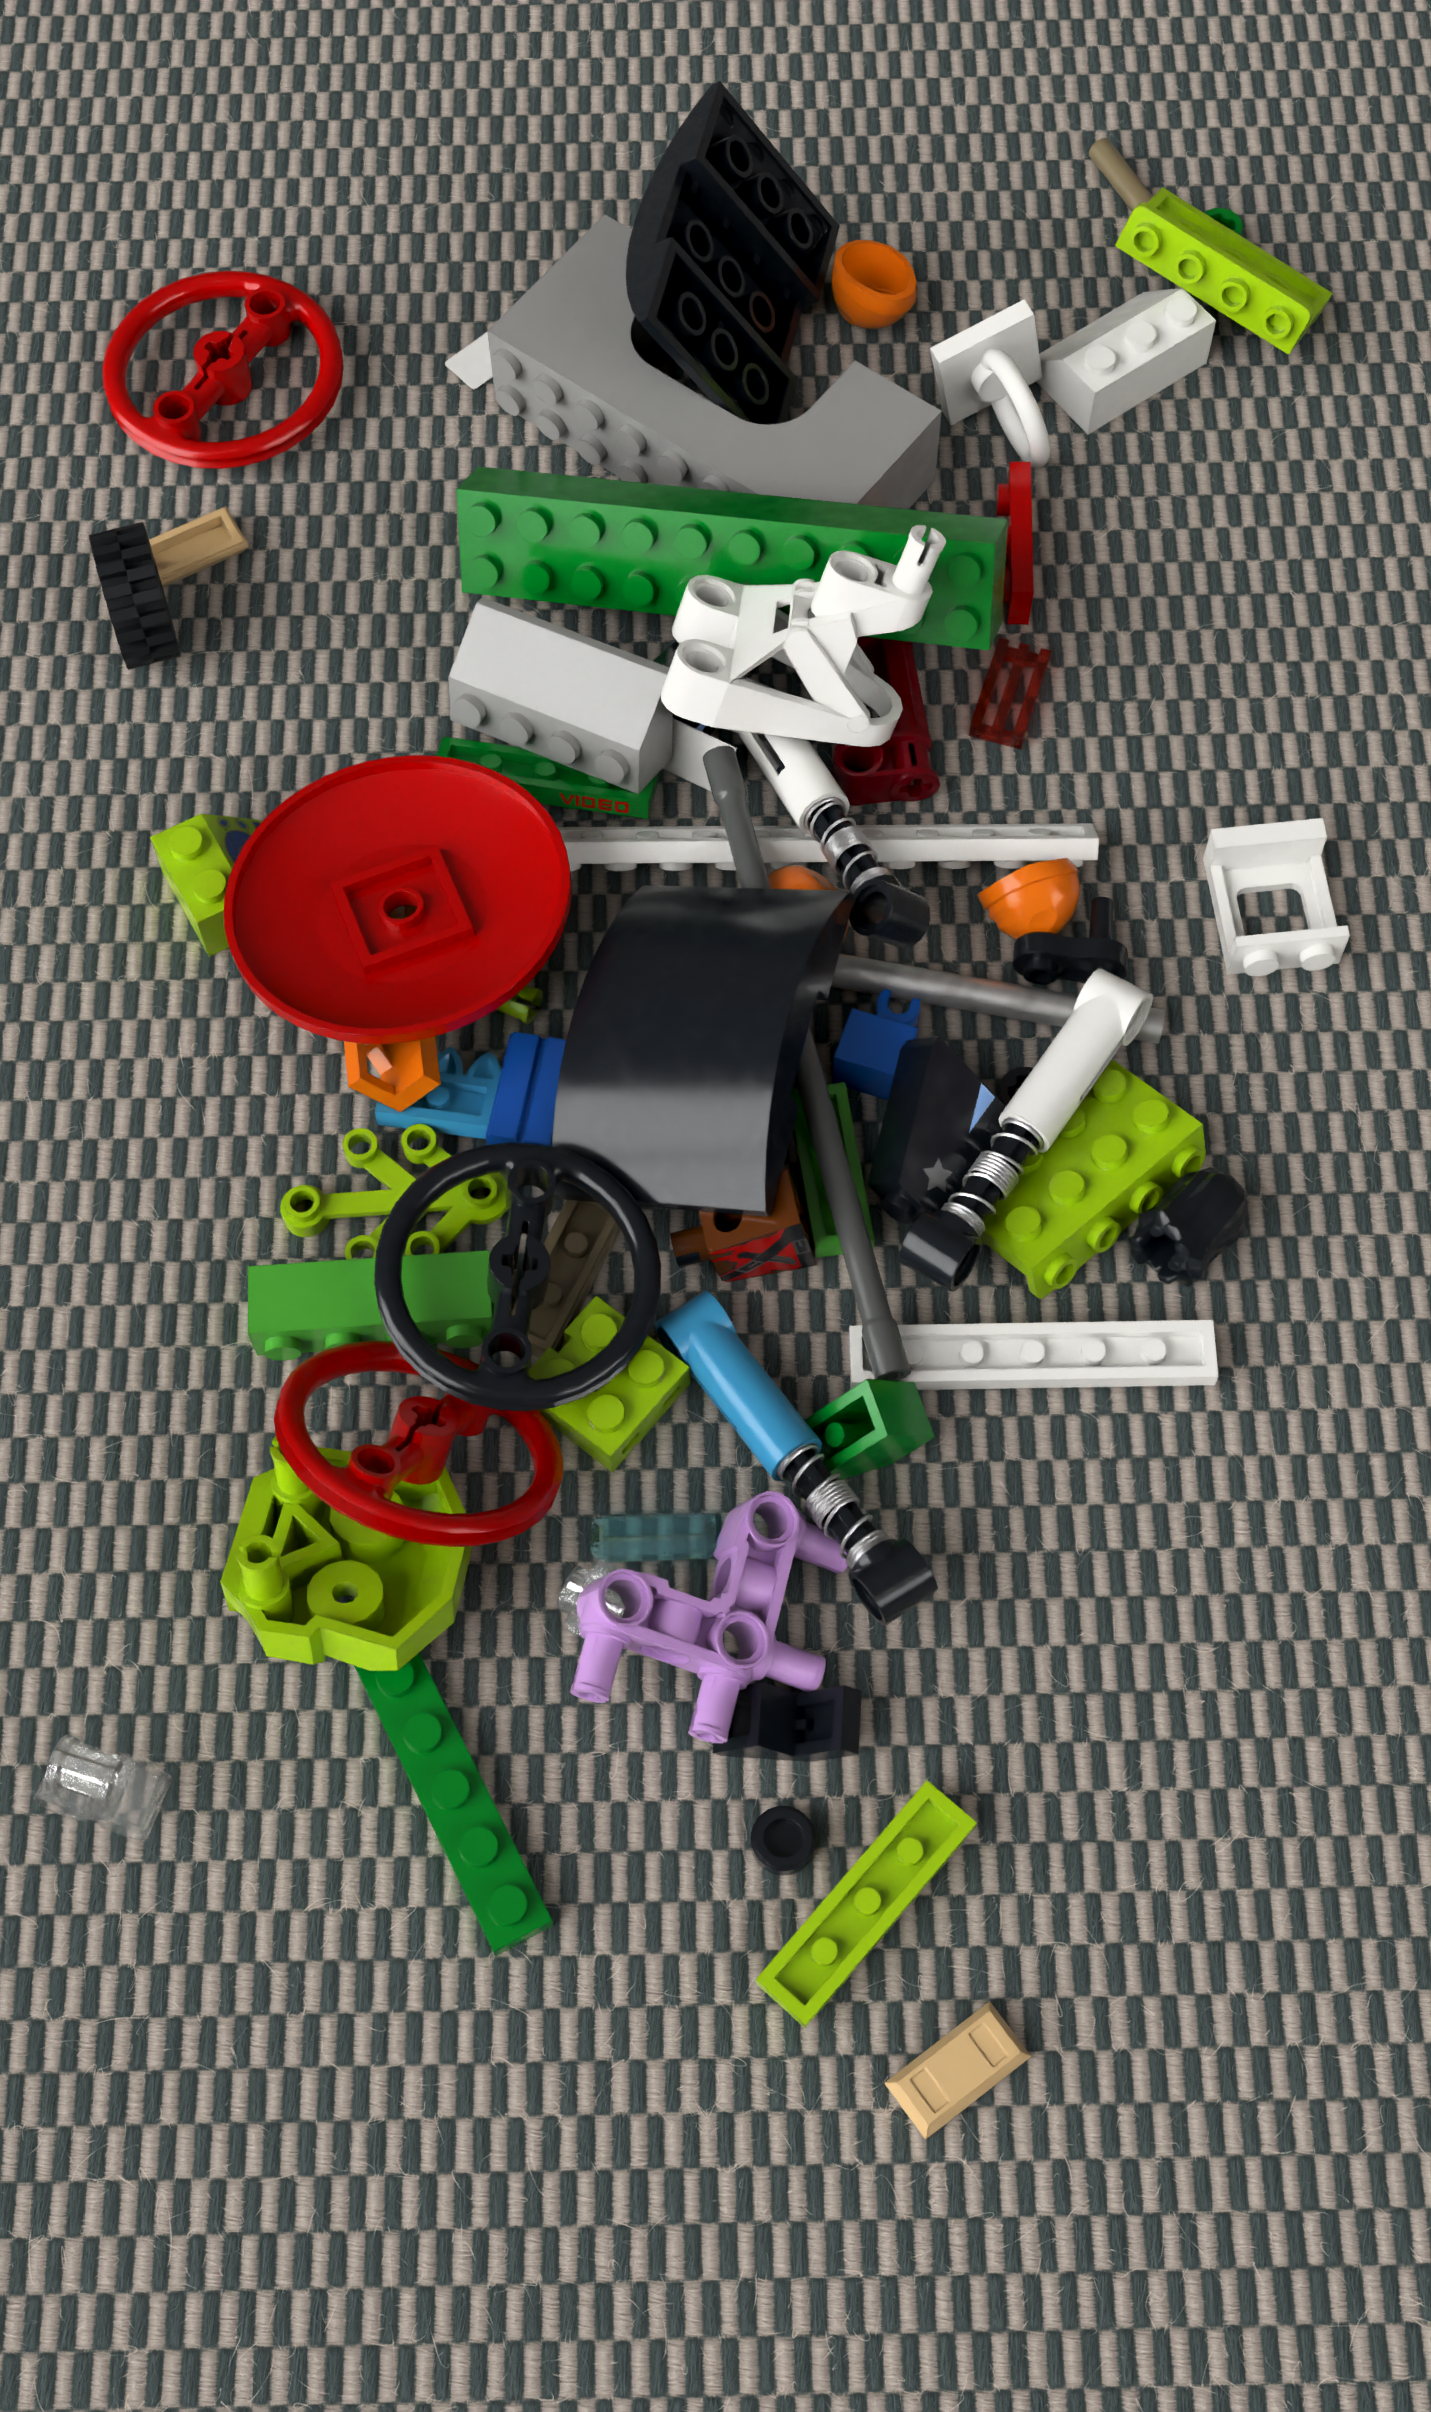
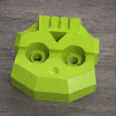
[220,1436,473,1671]

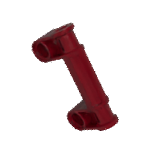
[832,636,940,806]

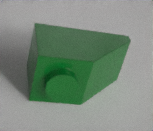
[805,1379,935,1480]

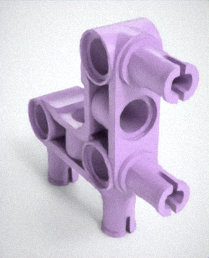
[570,1491,848,1744]

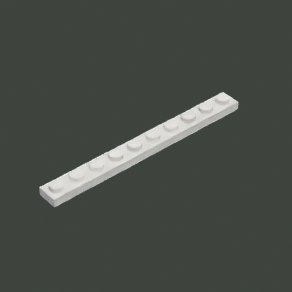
[557,823,1099,871]

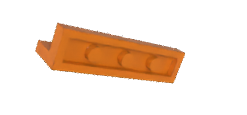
[344,905,441,1112]

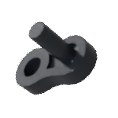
[1013,897,1128,985]

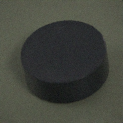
[751,1806,816,1876]

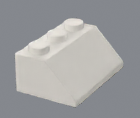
[1036,288,1216,435]

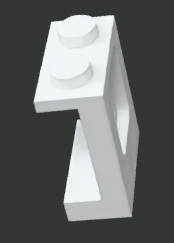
[1203,818,1350,976]

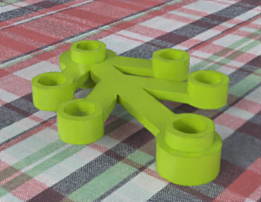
[280,1124,507,1260]

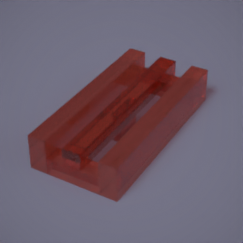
[969,637,1051,749]

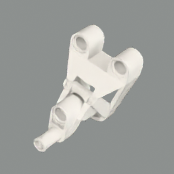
[661,525,946,747]

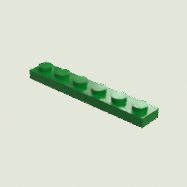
[346,1598,554,1957]

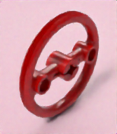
[102,270,344,469]
[274,1341,564,1547]

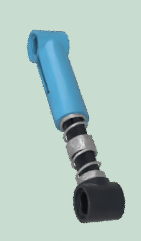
[654,1290,938,1626]

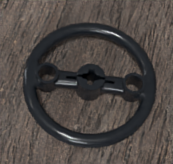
[374,1142,661,1411]

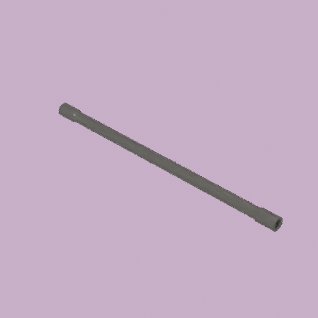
[703,746,911,1381]

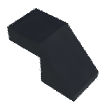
[713,1682,862,1762]

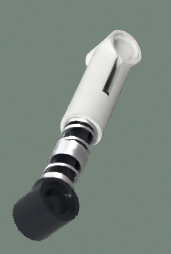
[727,677,930,948]
[899,968,1153,1292]

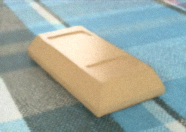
[149,506,249,587]
[884,2001,1031,2140]

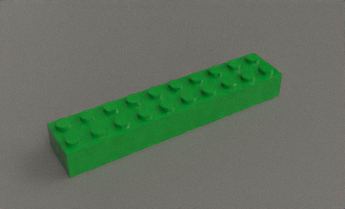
[456,466,1008,650]

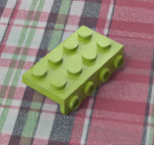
[1115,187,1333,355]
[954,1059,1206,1299]

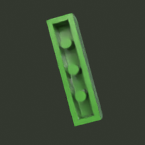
[248,1250,495,1361]

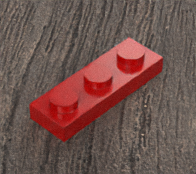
[996,462,1034,625]

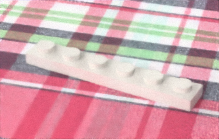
[849,1320,1219,1390]

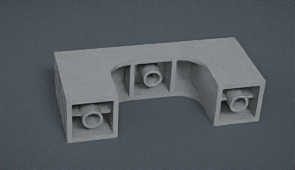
[487,214,942,509]

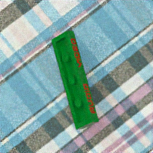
[436,736,658,819]

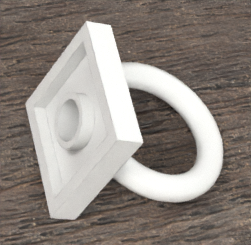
[930,299,1051,468]

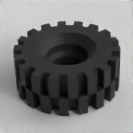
[89,522,181,670]

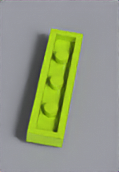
[756,1780,977,2029]

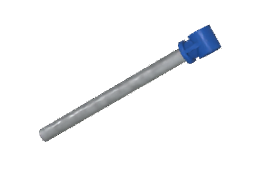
[831,954,1165,1044]

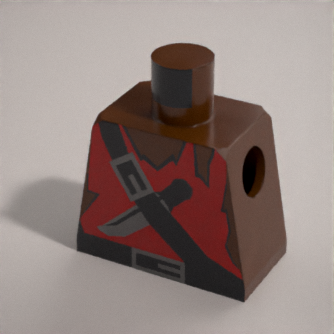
[670,1169,817,1282]

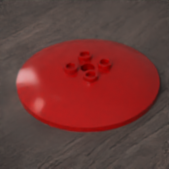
[223,755,572,1044]

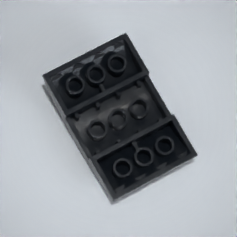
[626,81,840,425]
[552,885,855,1217]

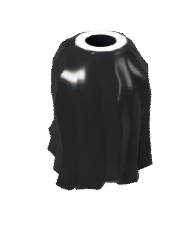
[1128,1167,1248,1287]

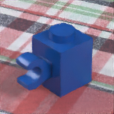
[832,989,920,1100]

